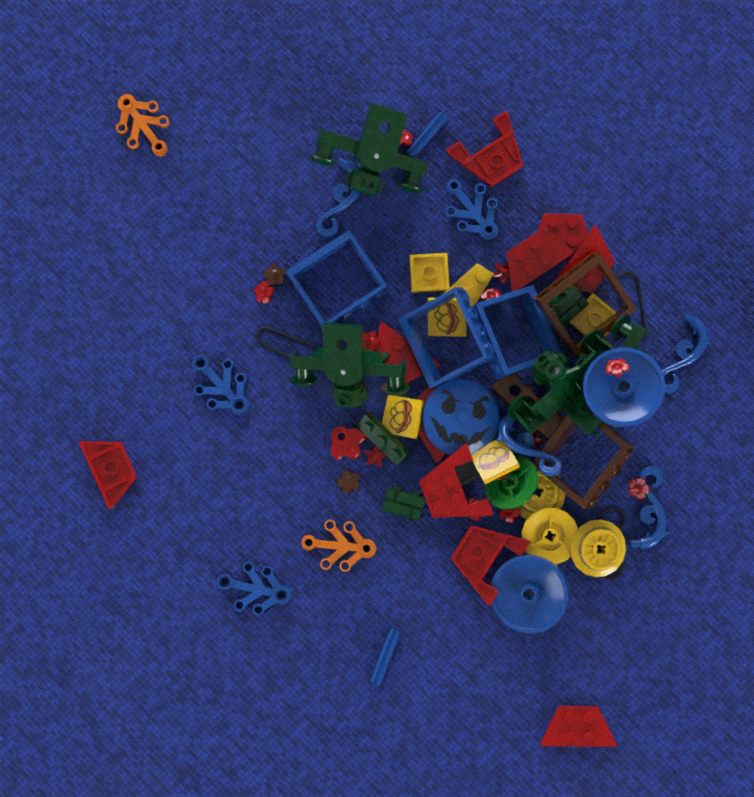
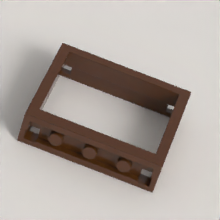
[533,252,636,356]
[533,406,636,508]

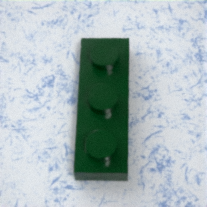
[356,412,411,466]

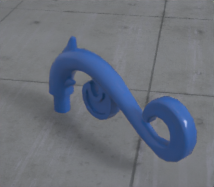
[316,158,360,238]
[662,313,712,394]
[497,415,562,476]
[630,466,670,549]

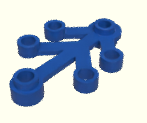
[445,179,498,240]
[193,355,249,415]
[217,561,291,616]

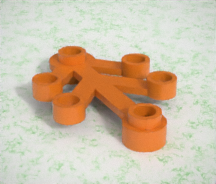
[116,94,170,157]
[301,519,376,572]

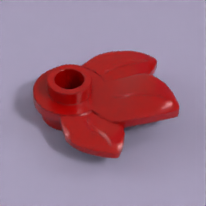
[330,426,366,460]

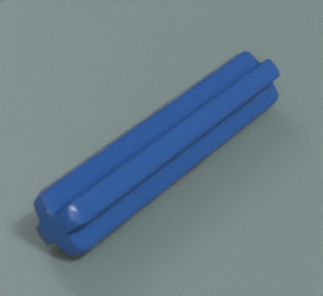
[406,112,447,159]
[370,629,400,686]

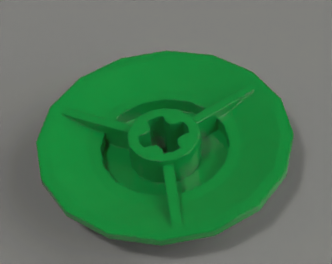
[484,455,539,509]

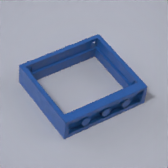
[285,230,387,327]
[472,285,562,380]
[398,287,495,388]

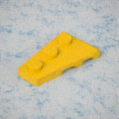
[443,264,494,307]

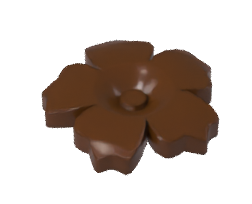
[263,263,286,286]
[337,470,360,494]

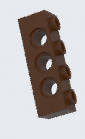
[491,374,563,440]

